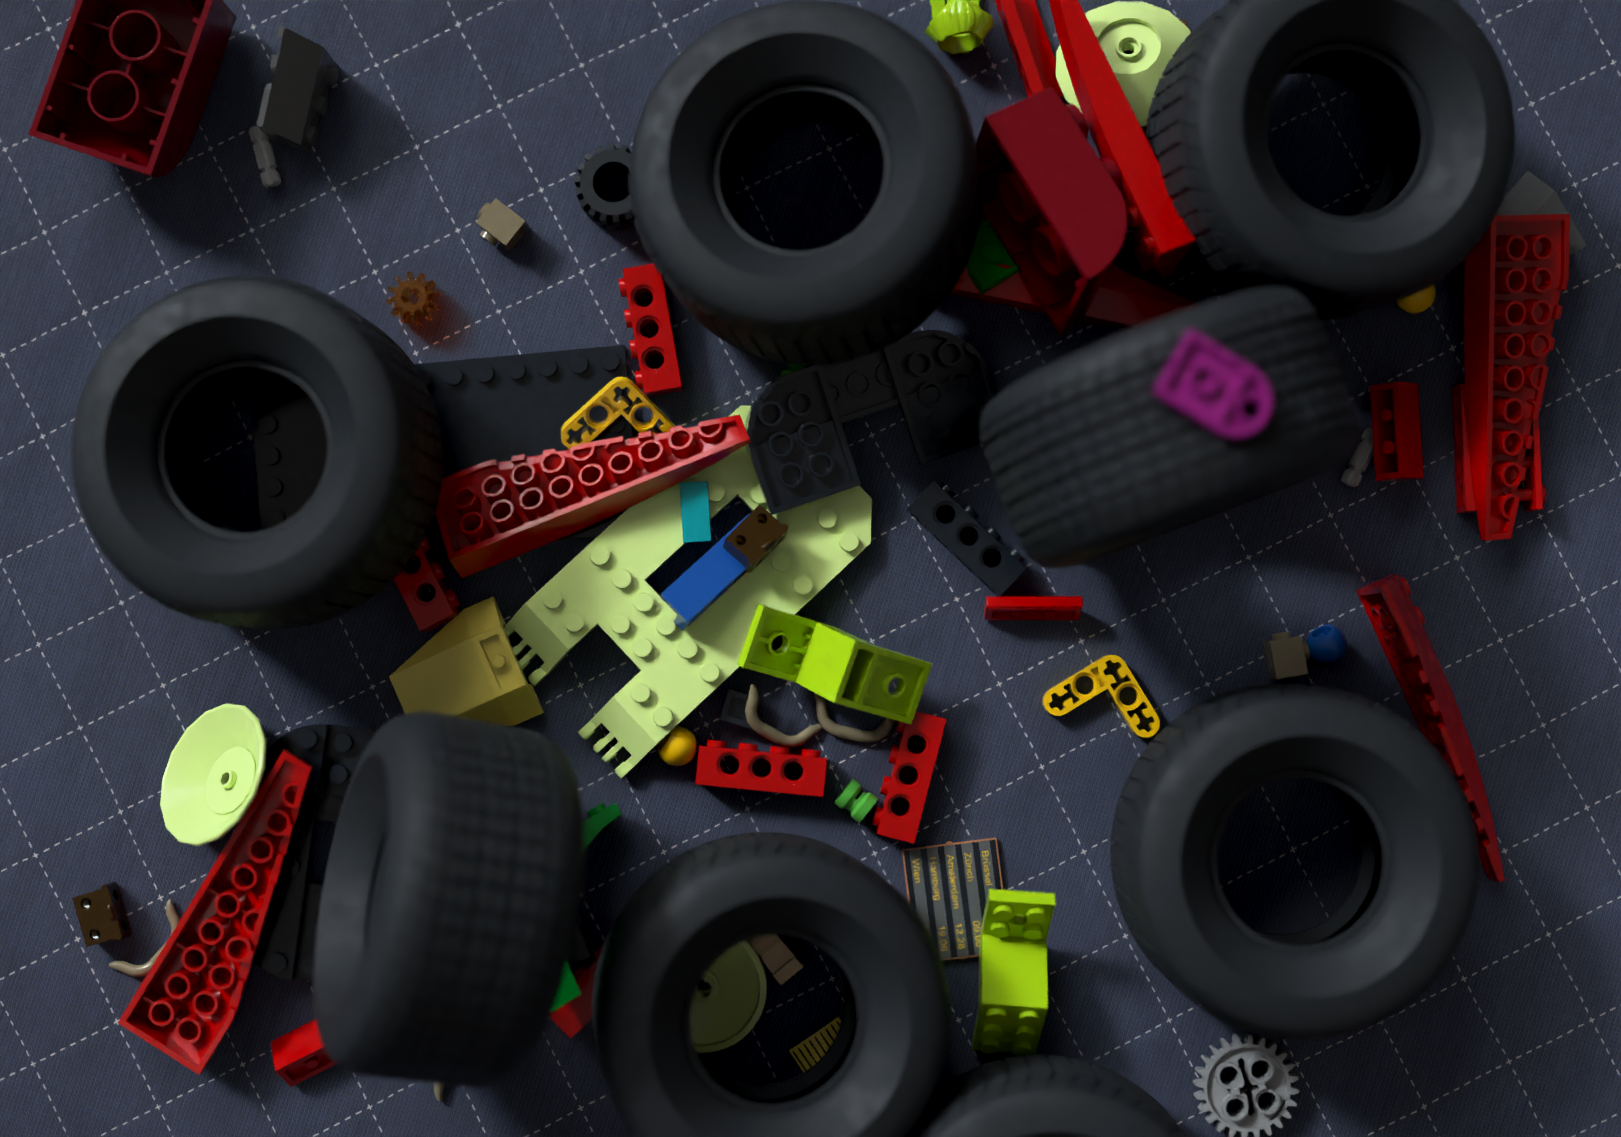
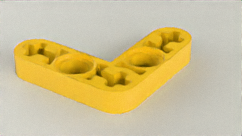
[561,376,675,449]
[1042,655,1160,738]

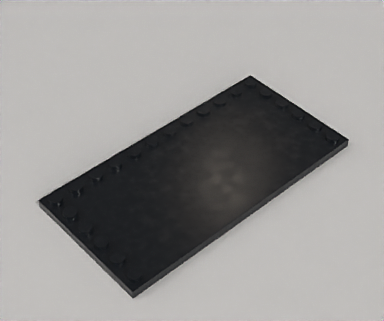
[250,345,634,553]

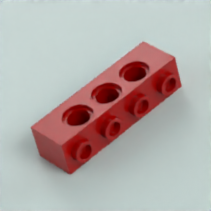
[618,263,684,397]
[394,536,460,632]
[872,711,947,844]
[695,739,827,797]

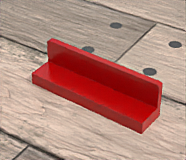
[994,0,1064,99]
[271,1019,337,1087]

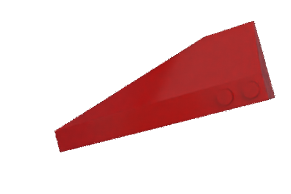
[1464,214,1570,541]
[435,415,751,578]
[1356,573,1505,883]

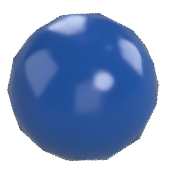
[1306,625,1347,664]

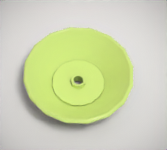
[1056,2,1191,128]
[160,703,266,846]

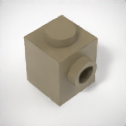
[476,198,530,252]
[1263,631,1310,679]

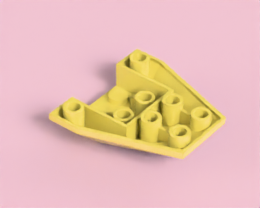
[389,597,544,726]

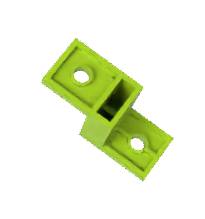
[737,603,933,724]
[972,889,1055,1056]

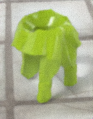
[924,0,994,54]

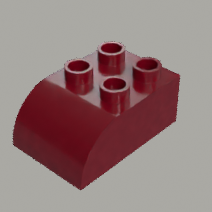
[28,0,237,178]
[976,86,1127,336]

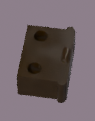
[723,504,789,573]
[72,882,132,947]

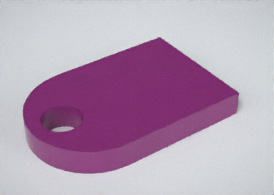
[1150,329,1272,438]

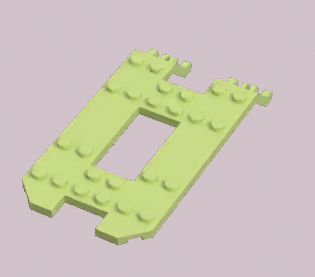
[504,405,872,779]

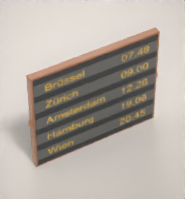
[902,837,1003,961]

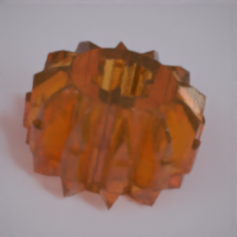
[386,271,441,326]

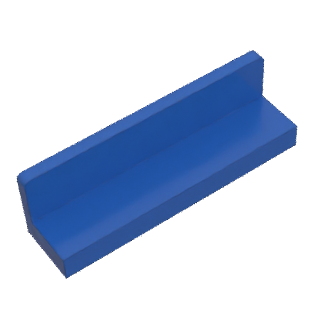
[661,514,762,631]

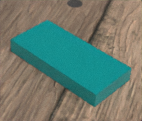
[680,481,712,543]

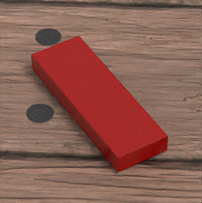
[984,596,1083,620]

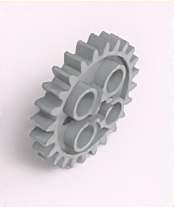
[1192,1033,1300,1137]

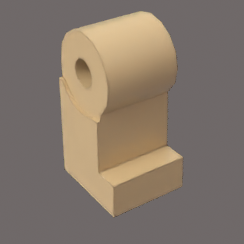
[748,935,804,985]

